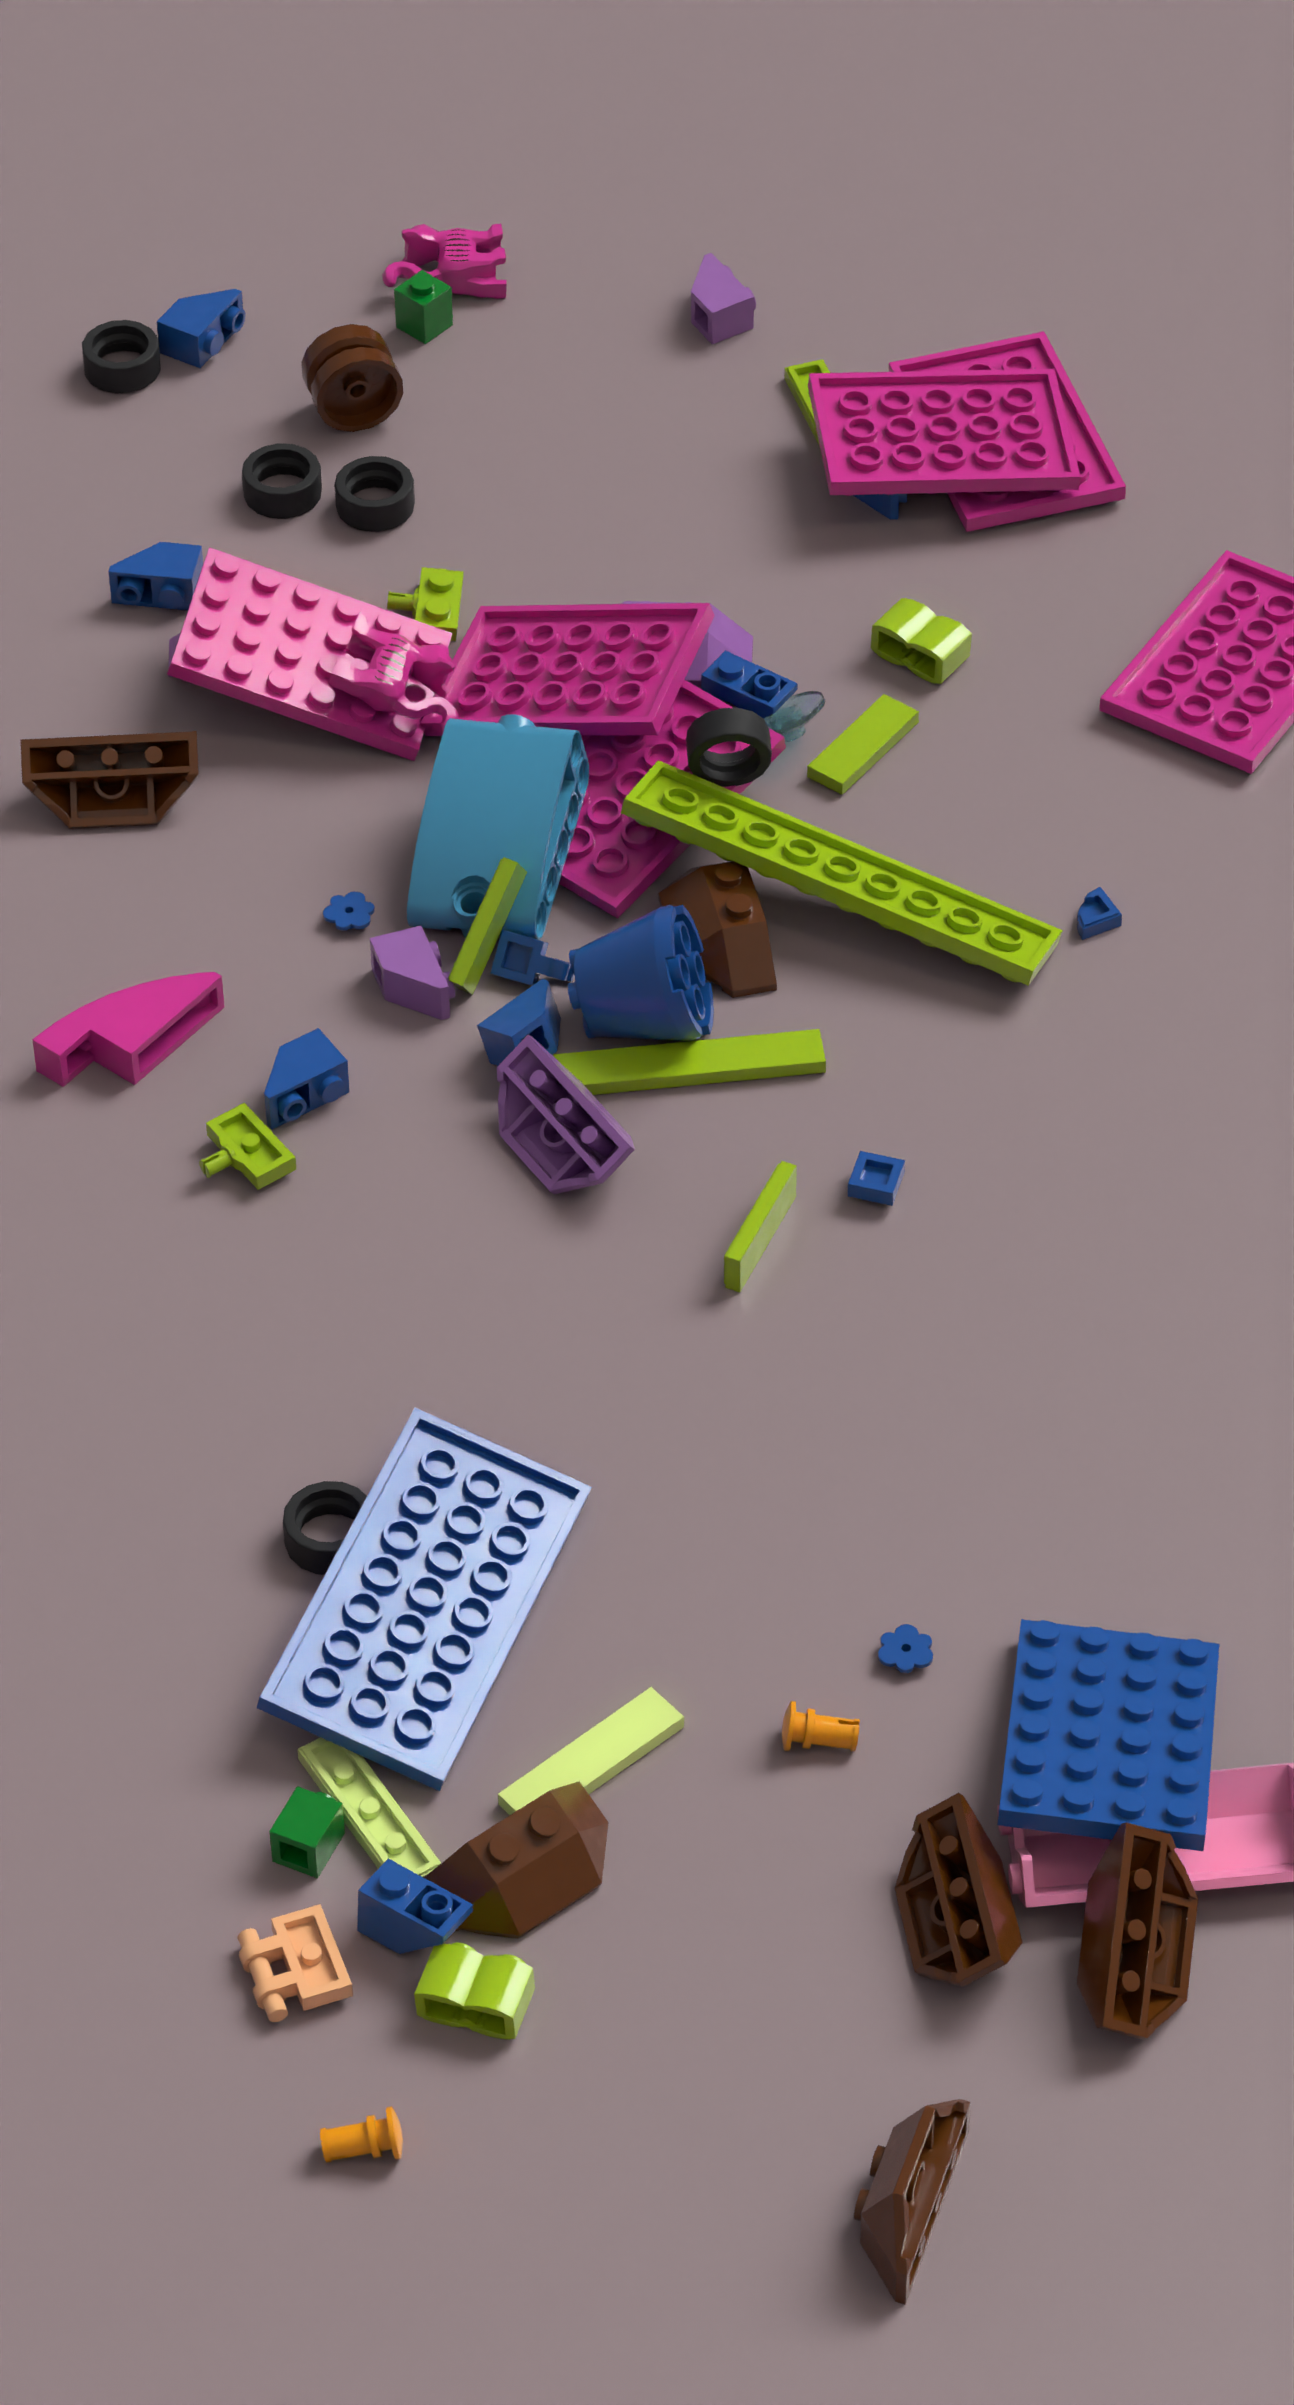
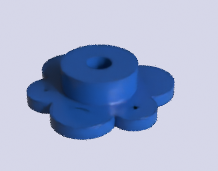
[323,892,375,931]
[878,1624,933,1673]

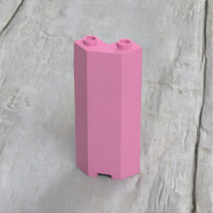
[997,1763,1294,1908]

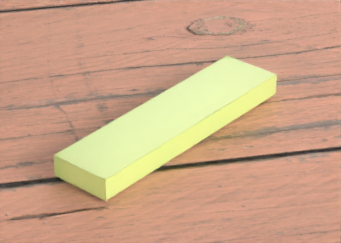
[498,1687,684,1815]
[297,1737,441,1878]

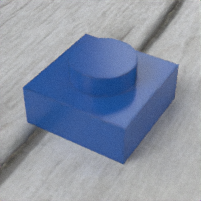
[848,1151,905,1206]

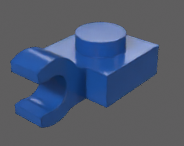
[490,930,574,986]

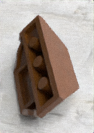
[20,731,199,829]
[658,861,777,998]
[424,1781,609,1939]
[895,1793,1023,1987]
[1077,1822,1198,2039]
[854,2099,970,2305]

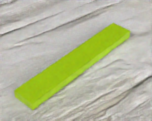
[552,1029,826,1095]

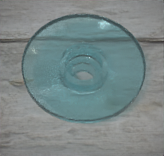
[764,691,826,742]

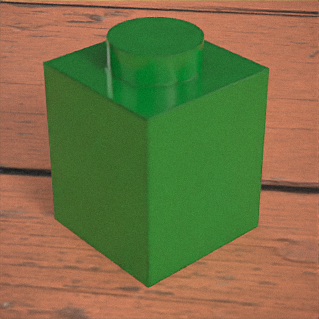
[394,270,453,345]
[269,1786,345,1879]

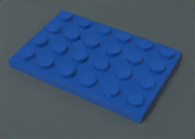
[997,1619,1219,1851]

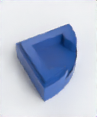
[1077,887,1122,940]

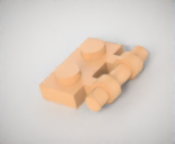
[237,1904,353,2022]

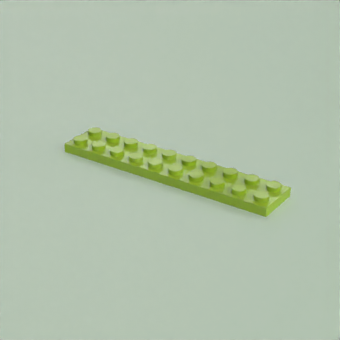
[621,760,1063,986]

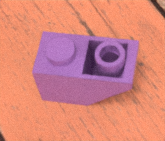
[691,253,756,345]
[370,926,455,1020]

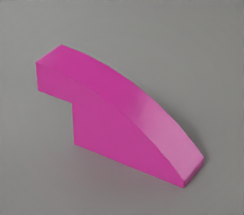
[32,972,225,1087]

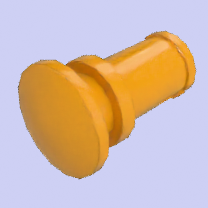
[781,1701,860,1751]
[320,2106,403,2163]

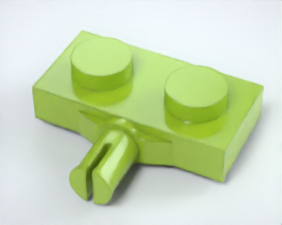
[387,567,464,641]
[199,1103,297,1190]

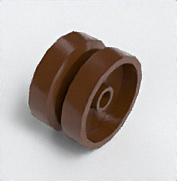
[301,324,403,432]

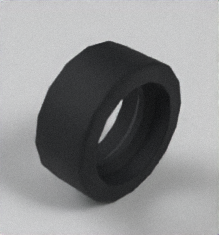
[82,320,161,393]
[242,443,322,519]
[334,456,415,532]
[686,708,772,787]
[283,1481,367,1575]

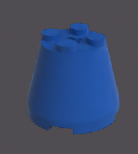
[568,905,714,1041]

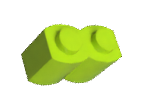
[870,598,972,684]
[414,1942,535,2039]

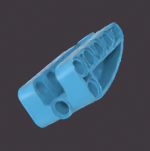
[407,714,589,940]

